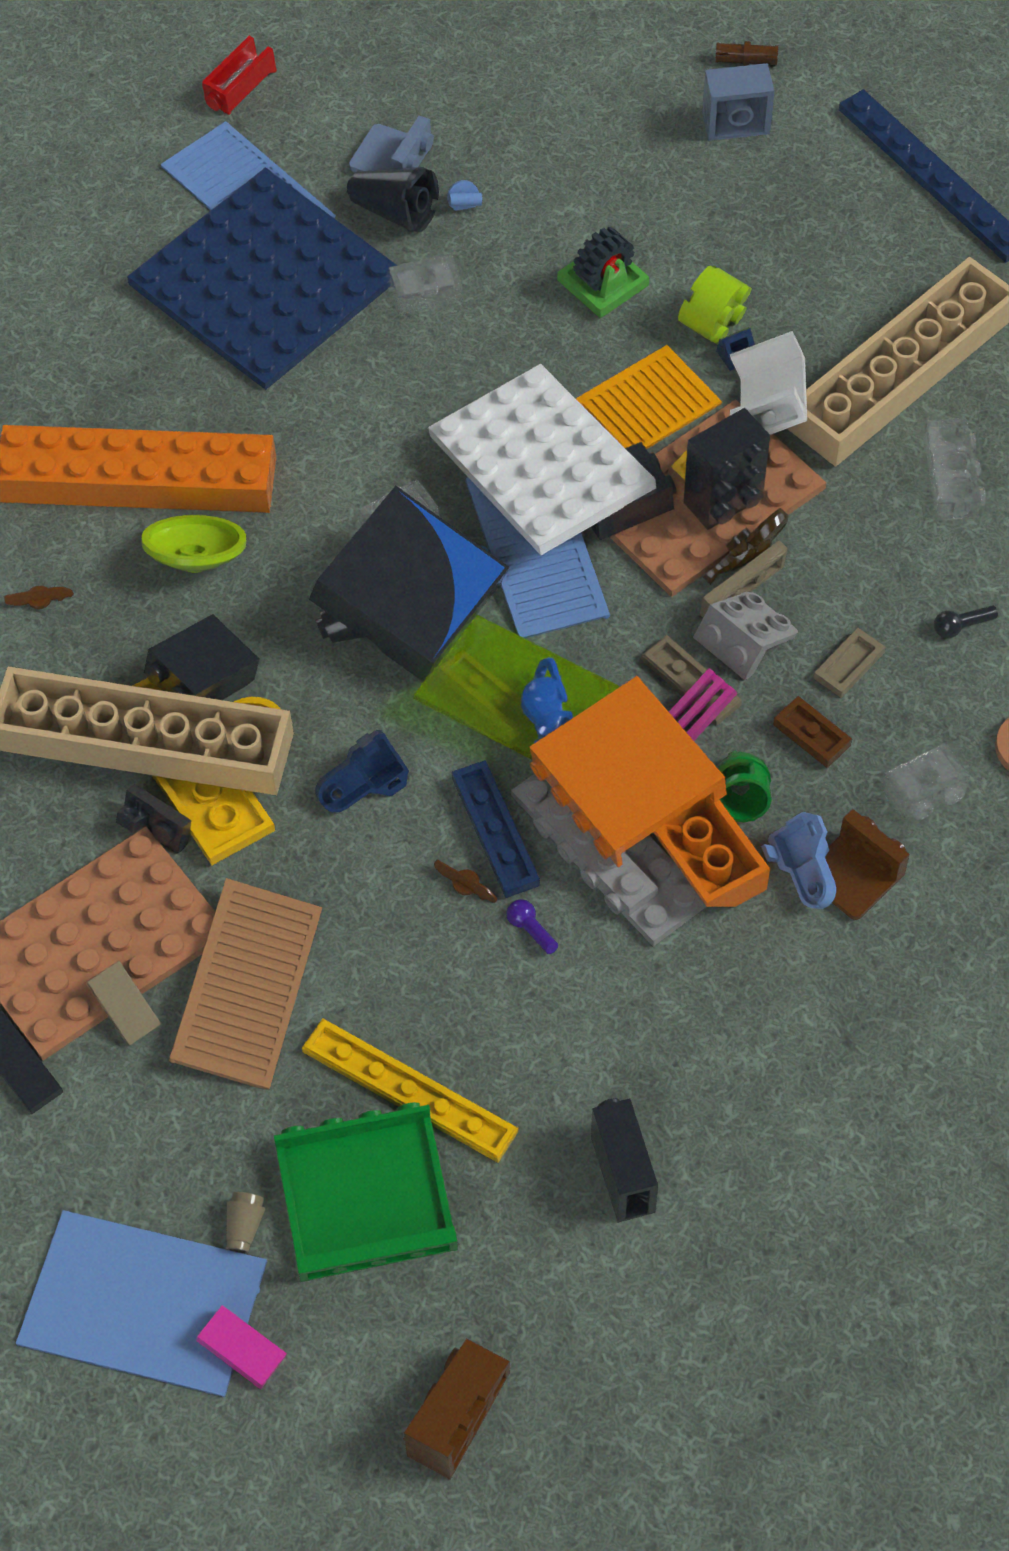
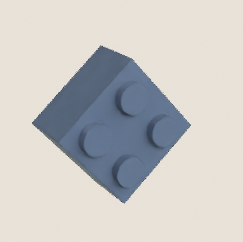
[702,63,775,141]

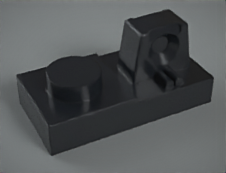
[116,784,192,853]

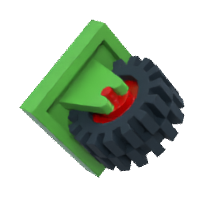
[557,227,649,319]

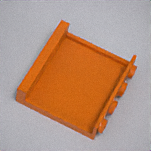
[529,676,727,868]

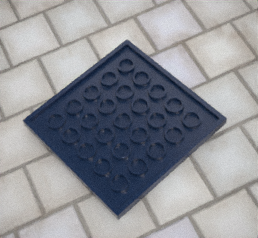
[127,167,403,390]

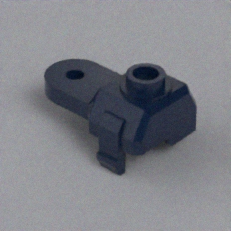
[315,730,409,812]

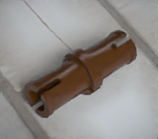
[715,41,778,66]

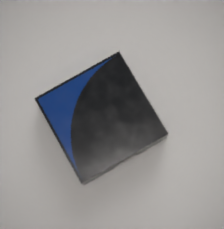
[309,485,510,682]

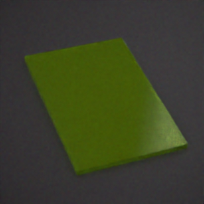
[413,615,621,760]

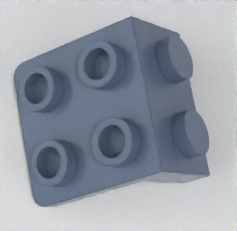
[349,116,434,172]

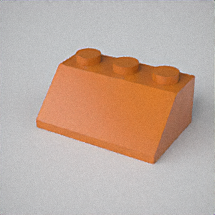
[653,795,770,907]

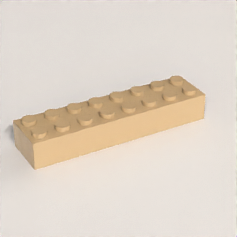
[787,257,1009,467]
[0,667,294,795]

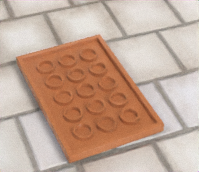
[610,399,826,597]
[0,827,215,1061]

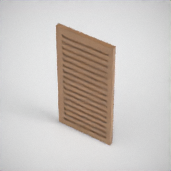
[169,878,322,1090]

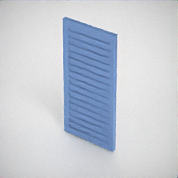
[160,121,335,218]
[465,477,610,640]

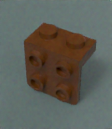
[816,809,910,920]

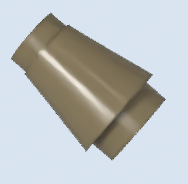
[225,1192,266,1253]

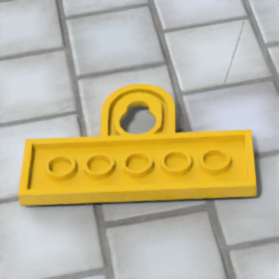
[132,678,282,866]

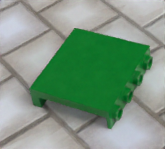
[273,1102,458,1282]

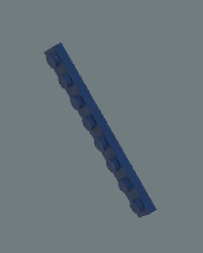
[839,89,1009,263]

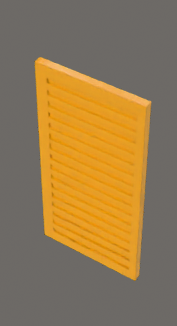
[576,345,722,449]

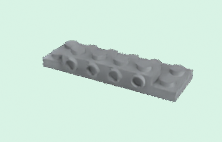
[511,774,706,947]

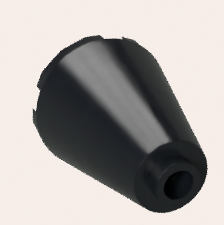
[347,167,439,232]

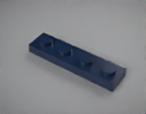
[452,760,540,898]

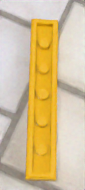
[302,1018,518,1163]

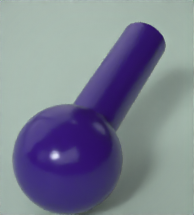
[506,899,558,954]

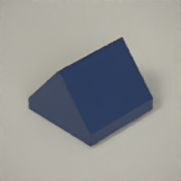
[716,327,755,371]

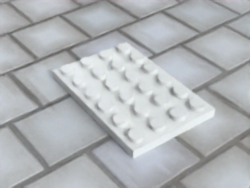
[428,364,656,555]

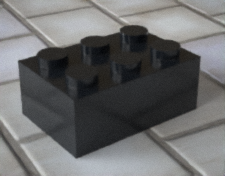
[683,407,770,530]

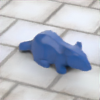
[521,658,574,743]

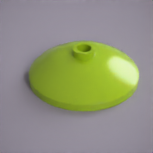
[141,515,246,573]

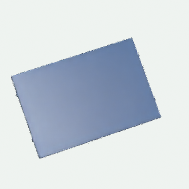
[16,1210,267,1397]

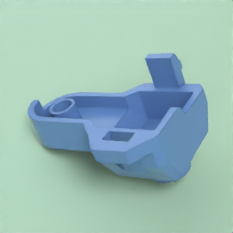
[761,812,836,909]

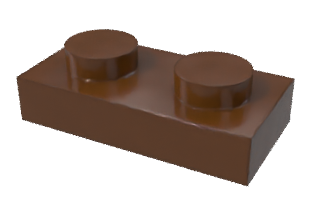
[773,696,852,768]

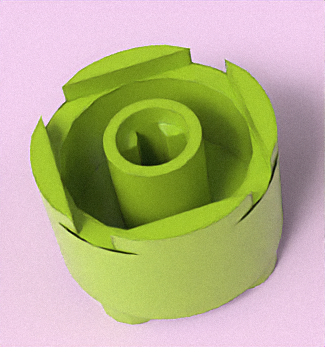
[678,265,752,345]

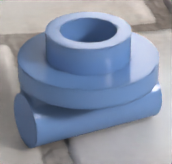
[447,180,482,211]

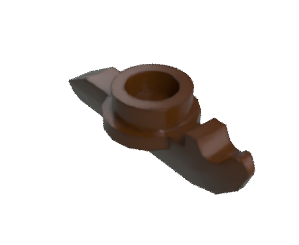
[4,586,74,609]
[434,859,497,903]

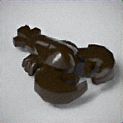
[703,508,789,585]

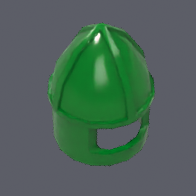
[718,750,772,823]

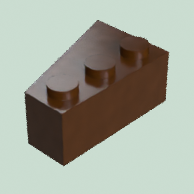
[403,1338,510,1480]

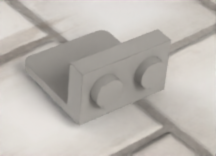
[693,591,798,680]

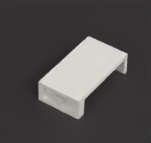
[730,331,807,435]

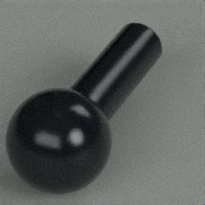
[934,605,998,638]

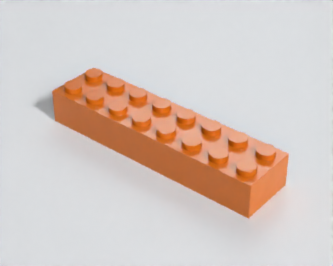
[0,425,276,513]

